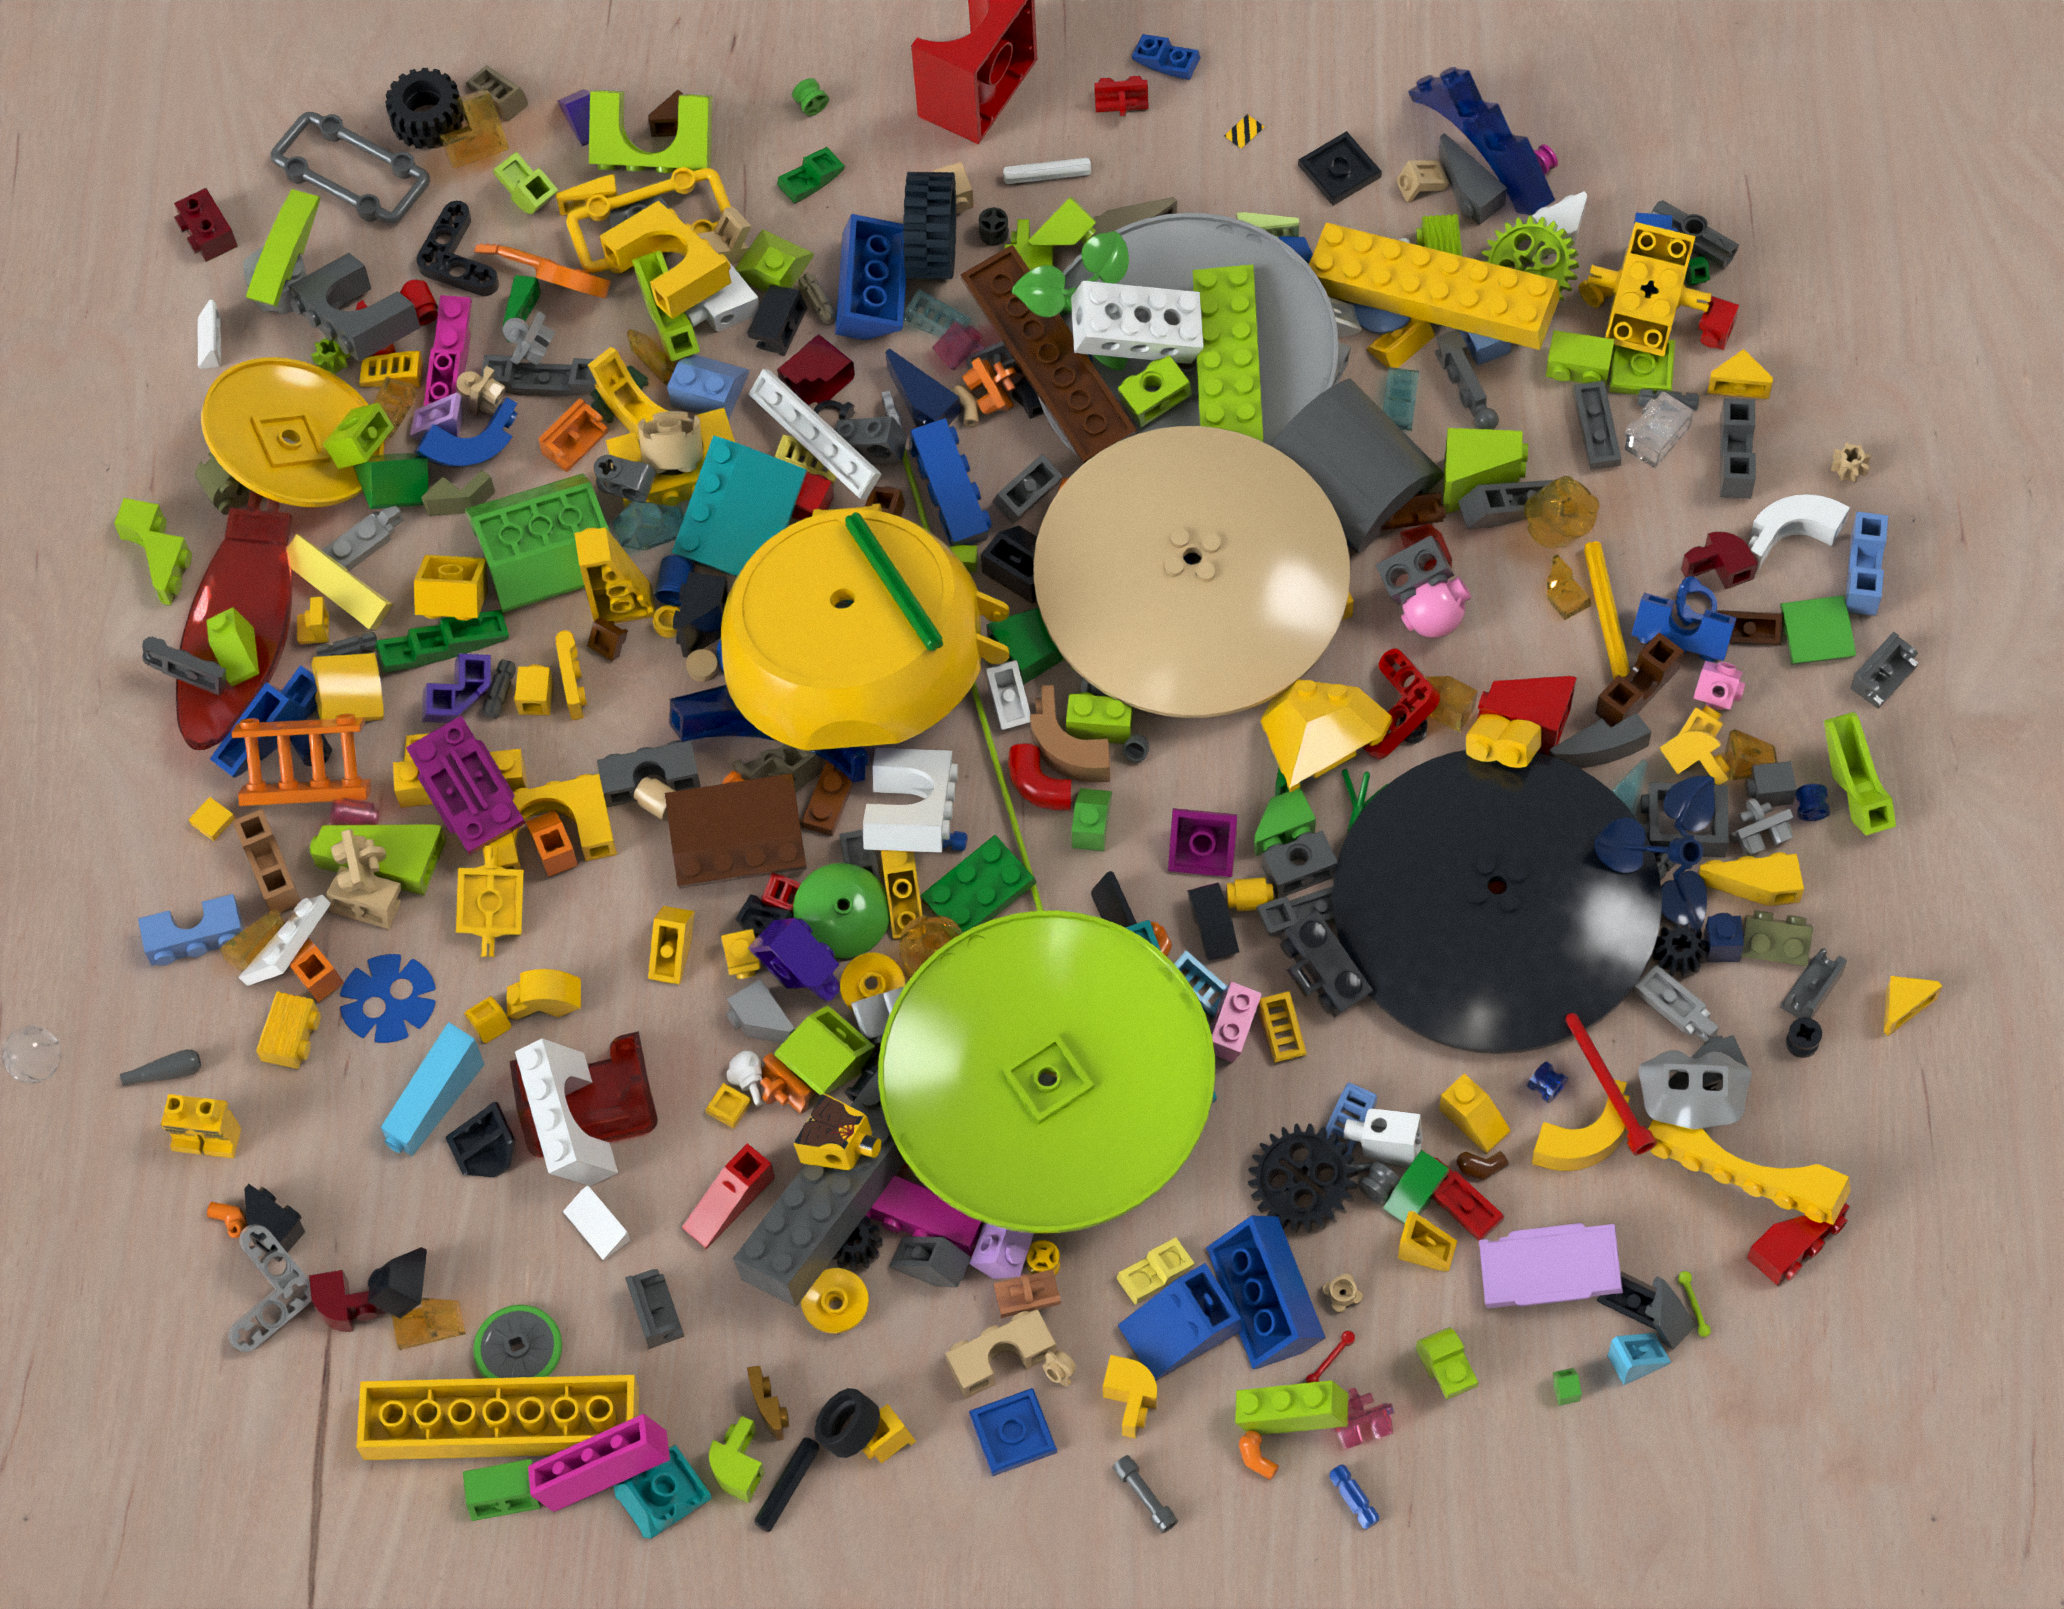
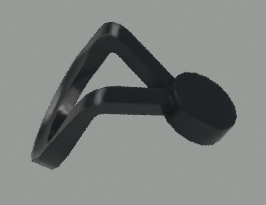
[813,400,856,430]

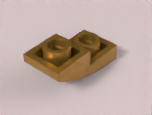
[747,1366,789,1441]

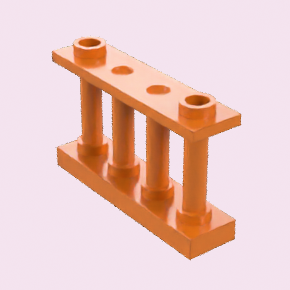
[231,713,371,806]

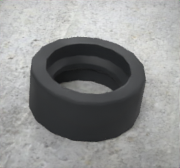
[814,1388,880,1458]

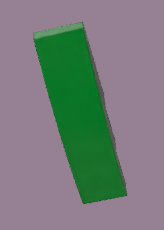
[375,610,509,673]

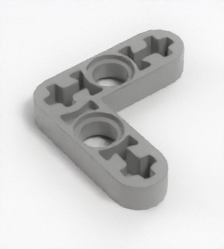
[228,1224,312,1352]

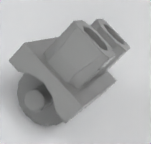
[503,311,555,366]
[1729,798,1794,856]

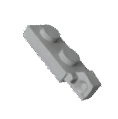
[322,506,404,572]
[1633,965,1719,1042]

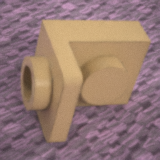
[1396,160,1449,202]

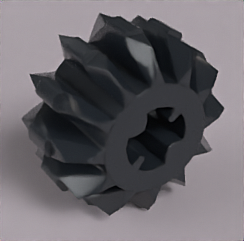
[1652,921,1708,979]
[832,1216,883,1272]

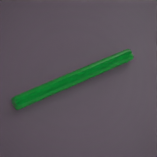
[845,512,943,651]

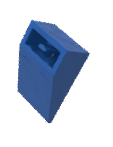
[1118,1263,1241,1381]

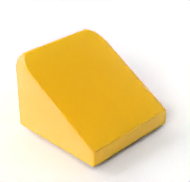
[464,996,512,1044]

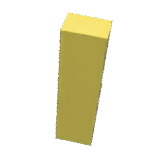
[279,534,394,630]

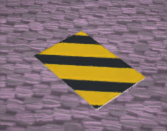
[1224,114,1265,149]

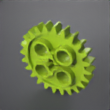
[1482,215,1580,301]

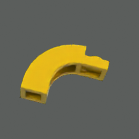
[588,347,668,440]
[1531,1079,1630,1171]

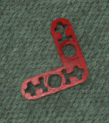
[1363,648,1440,759]

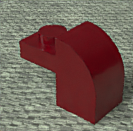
[1681,532,1758,589]
[309,1270,386,1332]

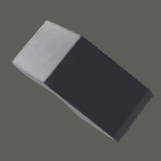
[1187,882,1239,960]

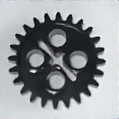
[1248,1123,1358,1233]

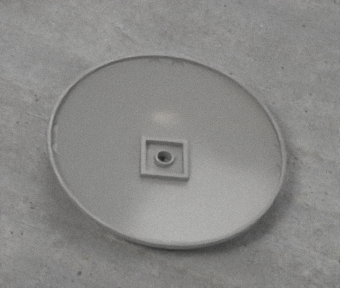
[1037,213,1339,459]

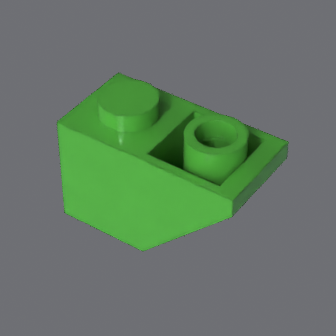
[1254,788,1316,856]

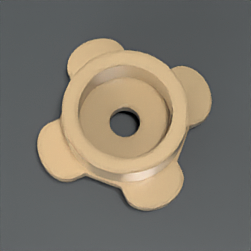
[1323,1273,1363,1312]
[1042,1351,1076,1386]

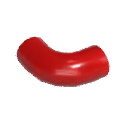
[1008,743,1072,811]

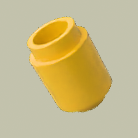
[1226,877,1274,912]

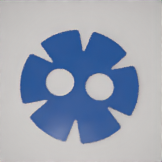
[340,954,436,1043]

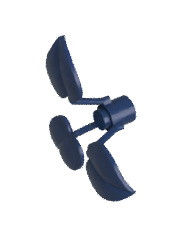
[1594,776,1715,930]

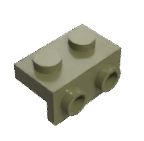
[1741,910,1813,966]

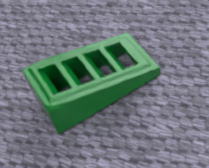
[503,275,541,343]

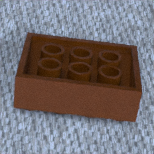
[665,773,807,889]

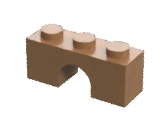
[232,809,301,916]

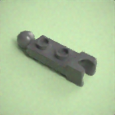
[1435,331,1499,430]

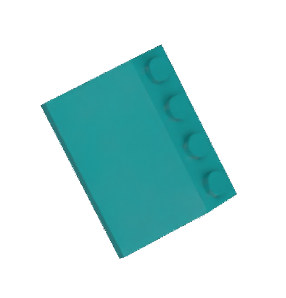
[672,435,807,578]

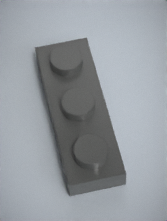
[1573,381,1622,470]

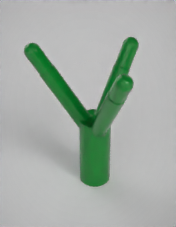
[1342,769,1388,833]

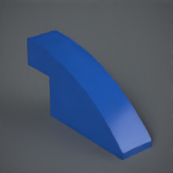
[210,665,317,778]

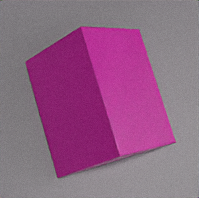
[1168,808,1238,877]

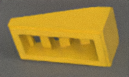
[556,174,618,216]
[359,351,423,388]
[1257,991,1307,1063]

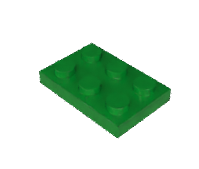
[920,835,1037,937]

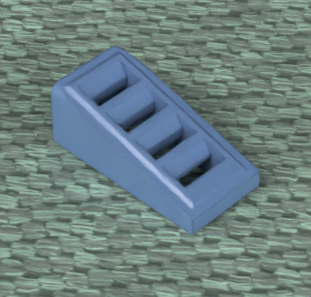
[1326,1082,1377,1156]

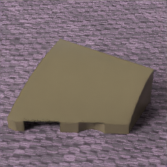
[732,744,823,793]

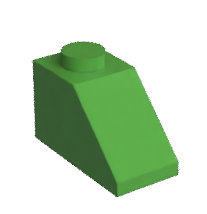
[1071,788,1112,851]

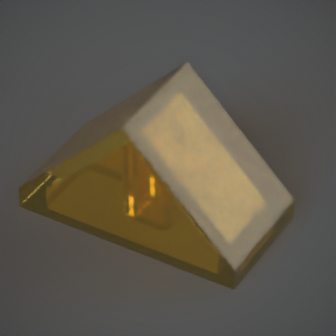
[1725,729,1778,780]

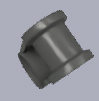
[594,455,657,503]

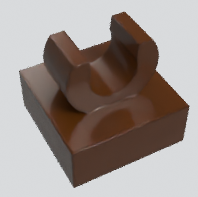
[587,617,628,661]

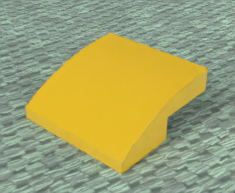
[311,653,384,721]

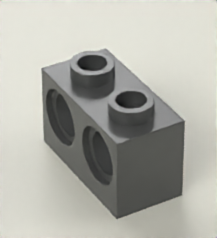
[835,416,908,464]
[1376,535,1455,605]

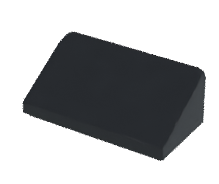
[1091,871,1137,927]
[1597,1271,1657,1330]

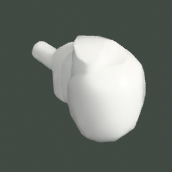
[726,1050,763,1106]

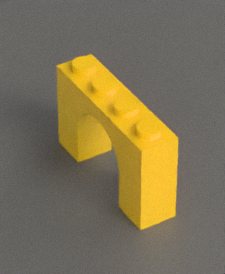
[600,201,732,319]
[605,407,735,516]
[483,774,617,870]

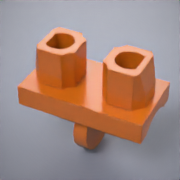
[962,357,1017,415]
[760,1053,816,1114]

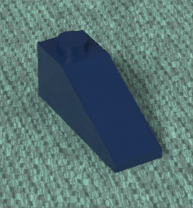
[885,348,961,427]

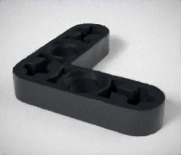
[416,200,499,296]

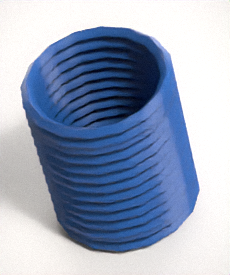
[654,555,695,606]

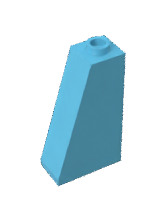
[381,1022,485,1156]

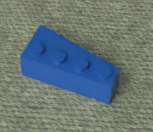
[909,418,992,546]

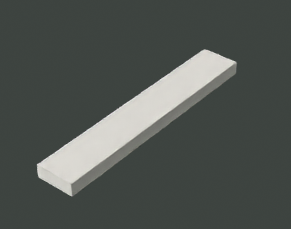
[748,369,882,500]

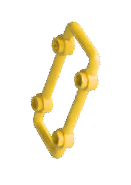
[566,167,731,273]

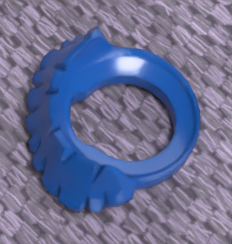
[1675,576,1717,626]

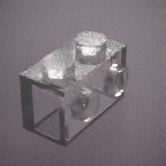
[1624,391,1694,468]

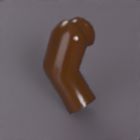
[1456,1151,1509,1180]

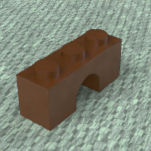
[1595,632,1684,727]

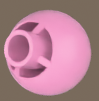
[1401,576,1472,638]

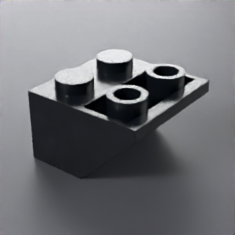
[981,525,1037,604]
[673,572,729,657]

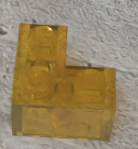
[440,88,510,168]

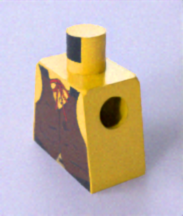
[793,1093,882,1170]

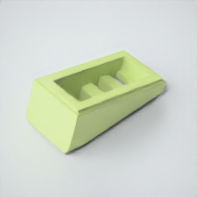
[1236,212,1299,237]

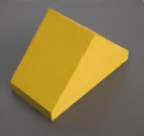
[1707,349,1773,399]
[1884,976,1942,1036]
[1398,1211,1457,1272]

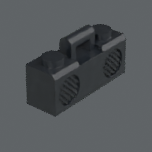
[1279,909,1373,1017]

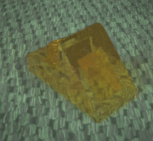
[392,1298,466,1350]

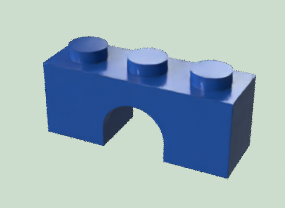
[1631,592,1737,662]

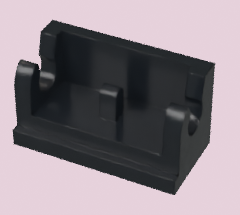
[747,285,808,356]

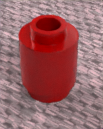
[400,279,438,326]

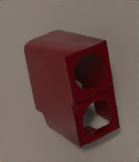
[777,334,855,406]

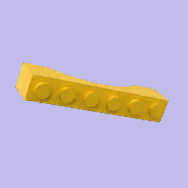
[1648,1119,1851,1225]

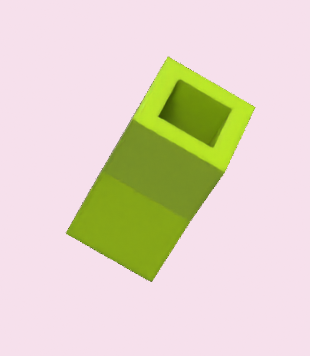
[949,545,978,572]

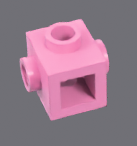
[1693,661,1746,710]

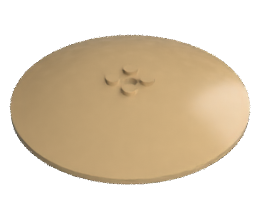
[1034,426,1350,718]

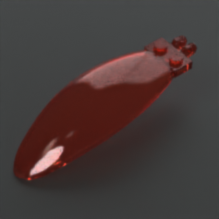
[176,490,293,750]

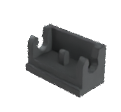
[1850,632,1918,709]
[1780,948,1847,1019]
[625,1269,685,1349]

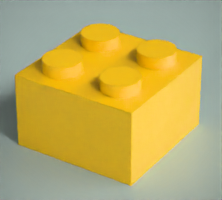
[414,555,488,621]

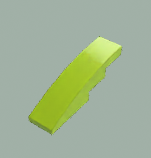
[246,189,321,307]

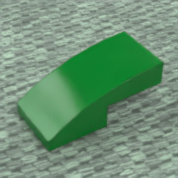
[777,147,845,204]
[1383,1149,1450,1224]

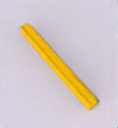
[1584,541,1630,679]

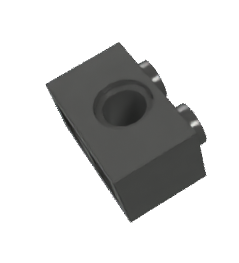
[992,454,1063,524]
[1262,830,1338,899]

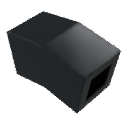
[1012,376,1044,419]

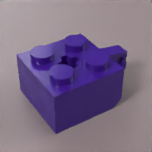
[748,918,840,1002]

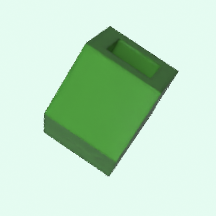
[1552,1368,1582,1406]

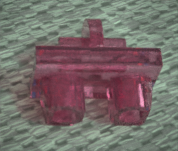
[1330,1387,1394,1449]

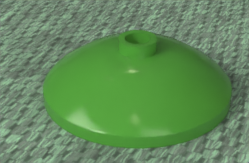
[793,863,890,959]

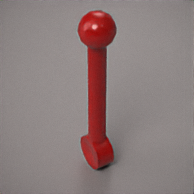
[1305,1331,1355,1383]

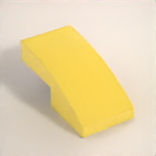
[1116,1237,1195,1305]

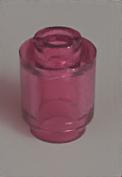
[329,797,379,825]

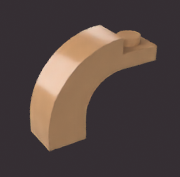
[1030,685,1110,782]

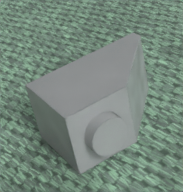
[726,979,795,1043]

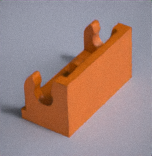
[538,398,608,472]

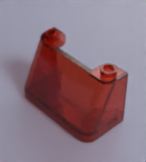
[509,1031,658,1157]

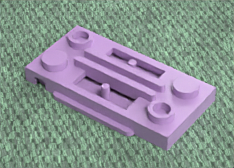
[1479,1223,1623,1309]

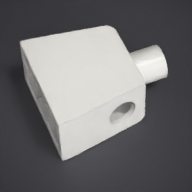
[685,262,760,332]
[1344,1108,1423,1168]

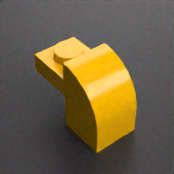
[1660,730,1731,785]
[507,969,581,1020]
[1103,1355,1157,1439]

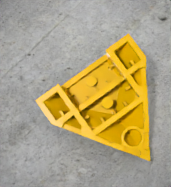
[1260,679,1392,793]

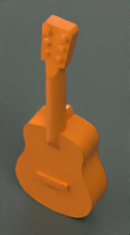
[474,243,611,299]

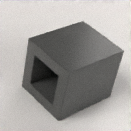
[1745,761,1797,807]

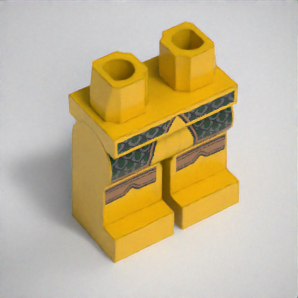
[161,1094,241,1159]

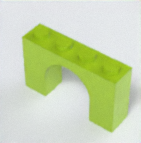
[589,90,713,173]

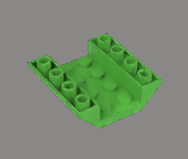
[465,473,610,612]

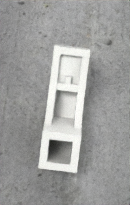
[1748,494,1850,571]

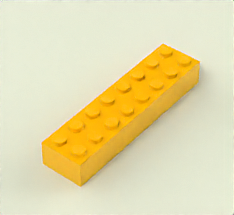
[1309,222,1560,350]
[356,1375,639,1460]

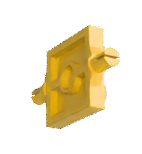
[456,846,524,957]

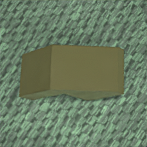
[421,470,495,516]

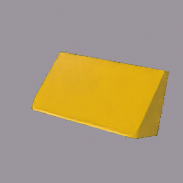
[1366,318,1435,372]

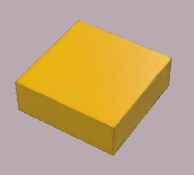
[188,797,235,842]
[705,1083,752,1129]

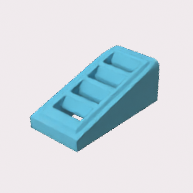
[1174,950,1227,1018]

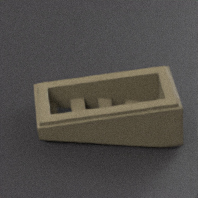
[465,65,528,121]

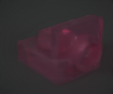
[932,322,986,370]

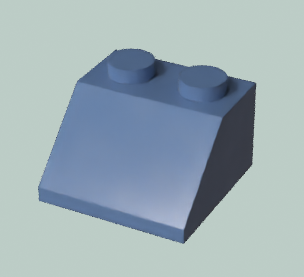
[667,354,749,421]

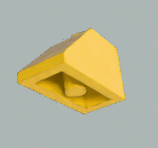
[648,905,695,984]
[1439,1073,1511,1154]

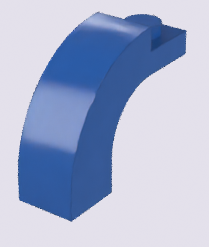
[414,397,518,468]

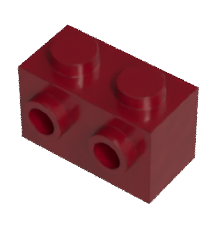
[174,188,238,262]

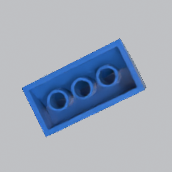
[835,214,906,340]
[1206,1215,1326,1369]

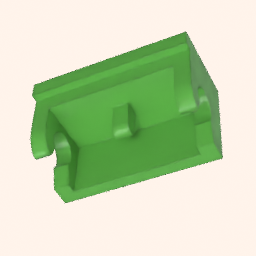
[463,1459,540,1521]

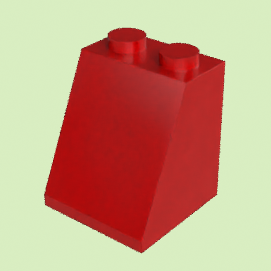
[1476,676,1577,755]

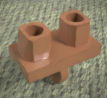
[993,1270,1061,1318]

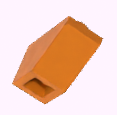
[525,810,578,877]
[289,938,344,1003]

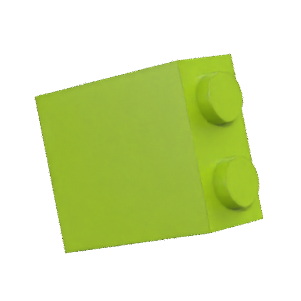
[1443,428,1528,513]

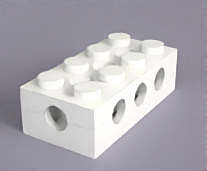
[1071,281,1203,364]

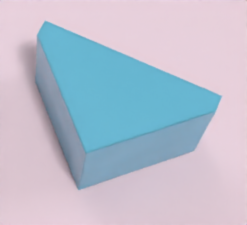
[1607,1333,1671,1385]

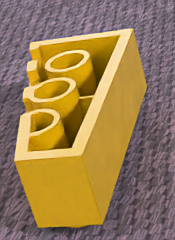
[574,527,656,624]

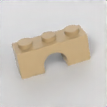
[945,1309,1056,1399]

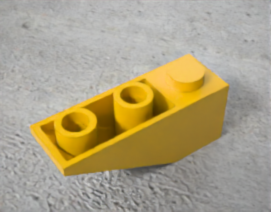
[881,850,925,939]
[1698,852,1804,906]

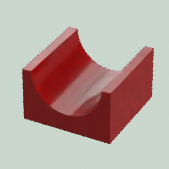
[911,0,1038,145]

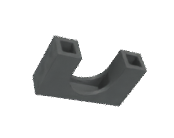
[289,253,420,362]

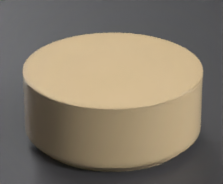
[686,649,718,682]

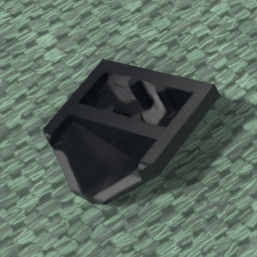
[445,1102,516,1177]

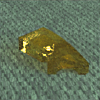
[1547,554,1591,620]

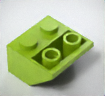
[774,1005,876,1095]

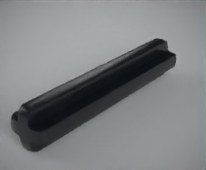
[754,1437,820,1532]

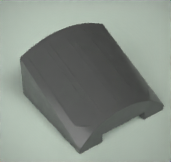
[1271,378,1444,554]

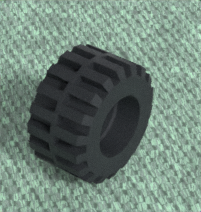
[385,68,464,149]

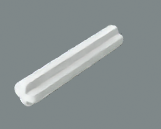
[1003,157,1091,184]

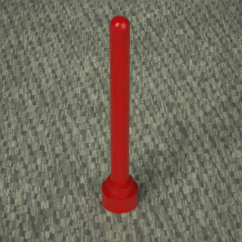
[1565,1013,1657,1156]

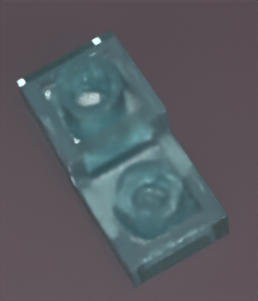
[1383,367,1419,431]

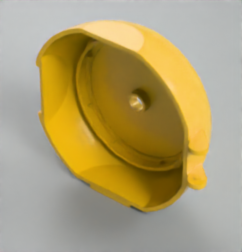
[721,504,1009,751]

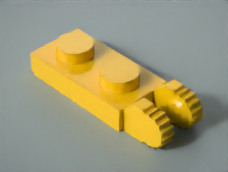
[555,629,587,720]

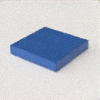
[969,1388,1057,1476]

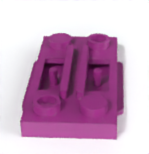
[406,715,526,856]

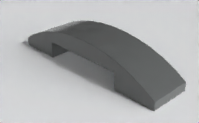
[481,355,597,396]
[1256,886,1334,936]

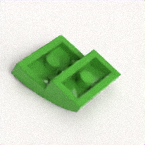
[1780,596,1856,665]

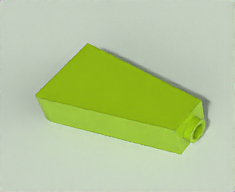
[309,824,446,896]

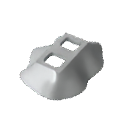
[1638,1050,1752,1129]

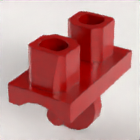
[1094,76,1149,117]

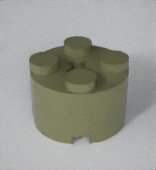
[195,452,264,515]

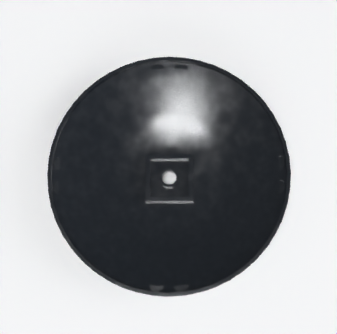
[1333,750,1662,1054]

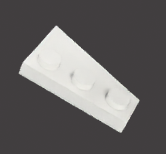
[238,895,331,986]

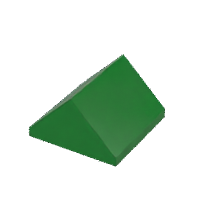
[353,453,428,509]

